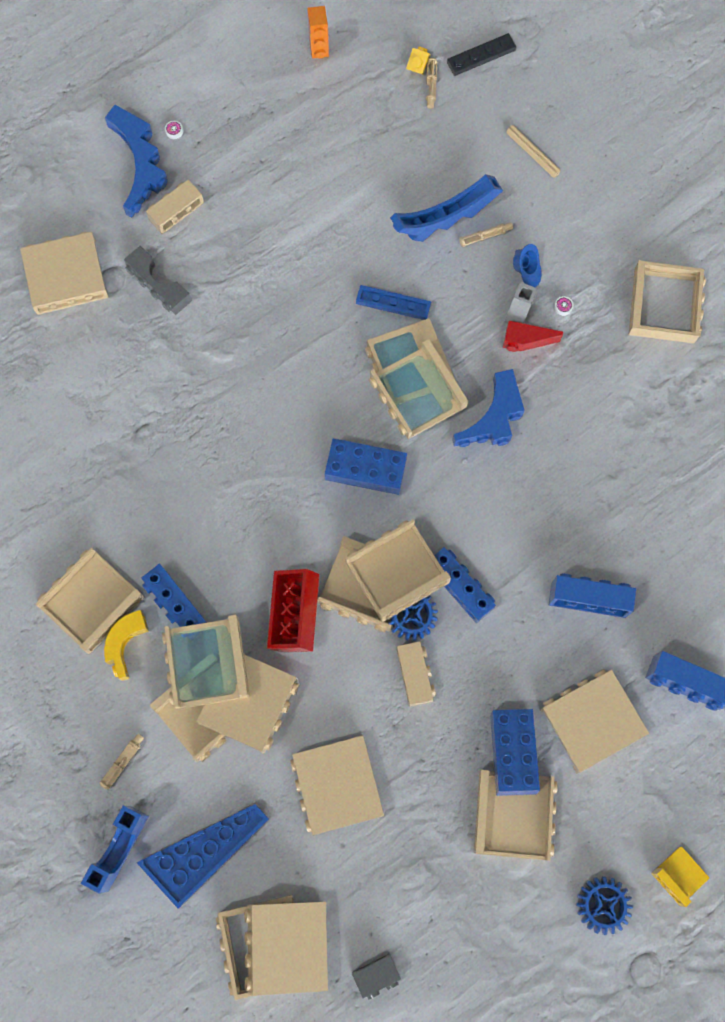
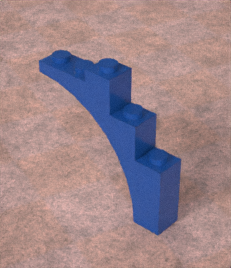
[105,105,168,218]
[390,174,503,242]

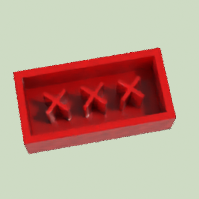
[267,569,319,652]

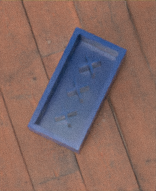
[325,438,407,495]
[548,573,636,618]
[645,651,725,711]
[490,709,540,796]

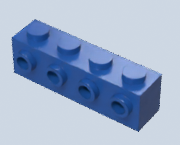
[434,547,496,624]
[141,563,207,641]

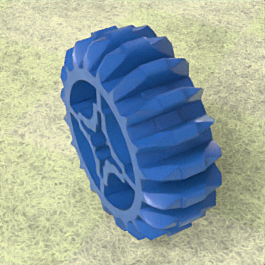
[388,596,438,641]
[576,876,633,935]

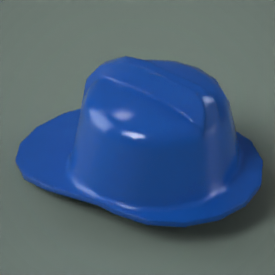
[513,244,542,287]

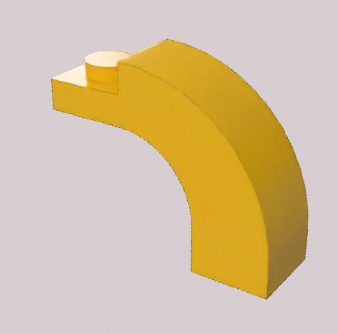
[104,610,149,681]

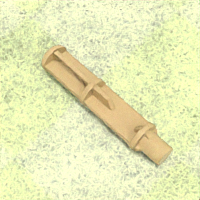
[426,58,437,109]
[459,222,513,247]
[100,734,144,790]

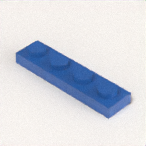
[356,285,431,320]

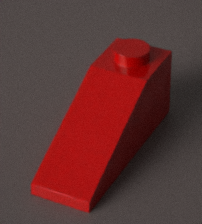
[503,321,563,352]

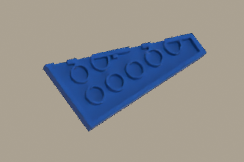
[136,804,269,909]

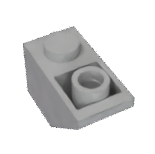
[504,282,538,324]

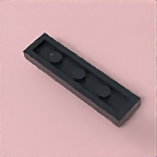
[447,33,517,76]

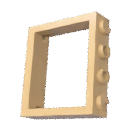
[628,260,706,343]
[216,894,294,1000]

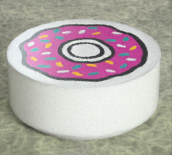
[165,121,183,139]
[554,296,573,316]

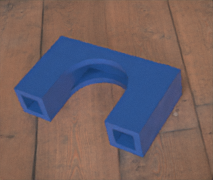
[80,805,149,894]

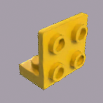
[651,847,709,907]

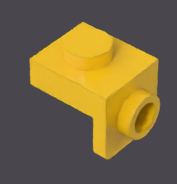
[406,46,431,75]

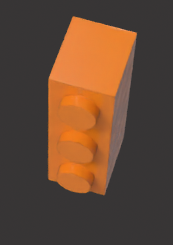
[307,6,329,59]

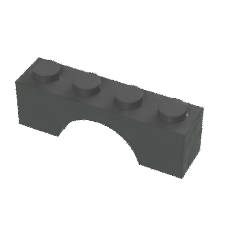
[124,246,192,315]

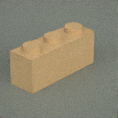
[146,180,204,234]
[396,641,436,707]

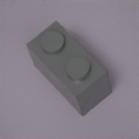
[352,953,401,1000]

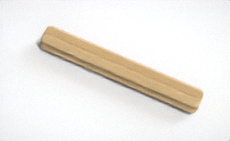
[507,125,561,178]

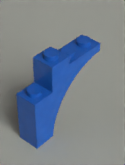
[452,369,525,447]

